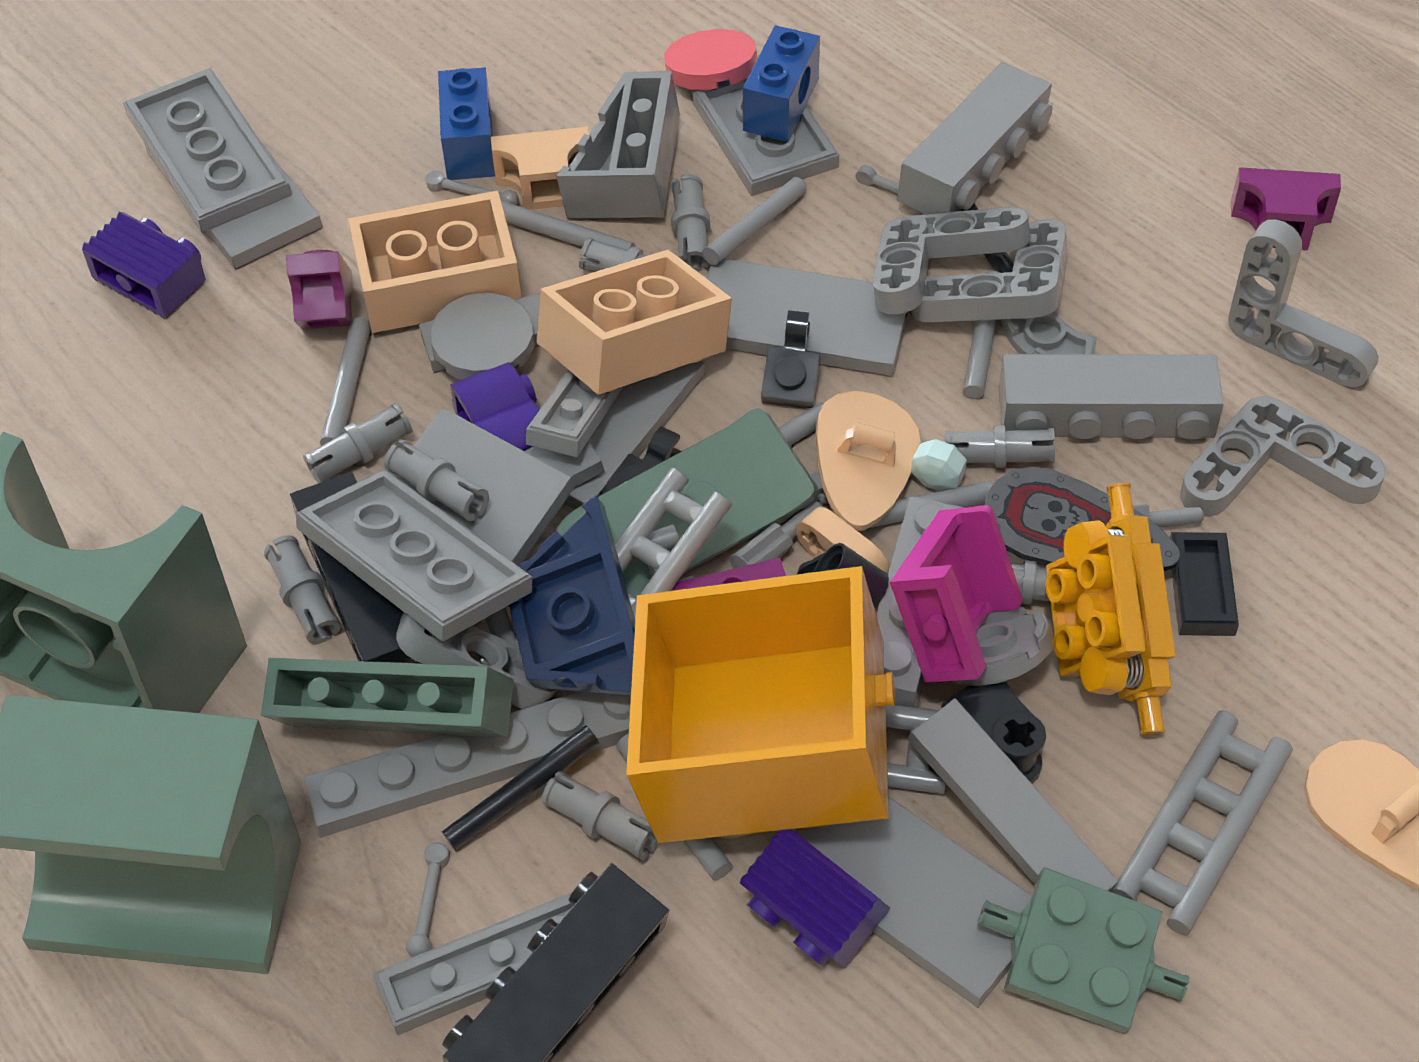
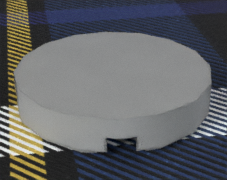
[430,292,535,380]
[954,607,1054,686]

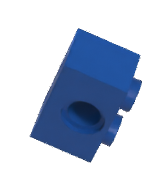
[743,25,820,142]
[438,67,495,180]

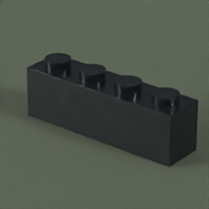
[290,471,430,664]
[442,862,670,1062]

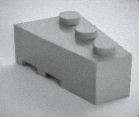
[556,71,680,219]

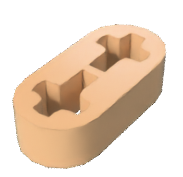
[795,506,890,574]

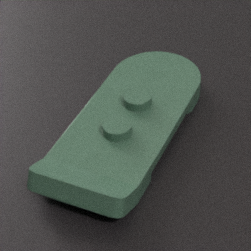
[556,408,819,596]

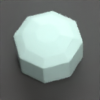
[911,439,967,491]

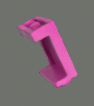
[890,505,1023,682]

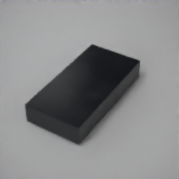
[1170,532,1239,636]

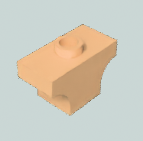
[491,126,589,210]

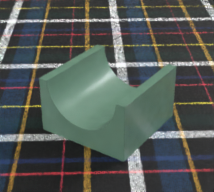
[0,431,247,713]
[0,695,301,974]

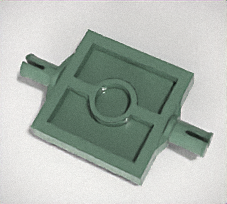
[977,867,1189,1034]

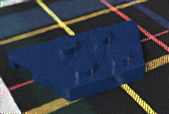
[509,496,635,695]

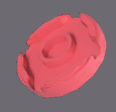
[664,29,757,91]

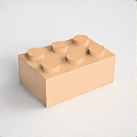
[348,190,522,333]
[537,250,732,395]

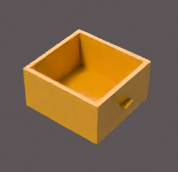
[626,566,895,843]

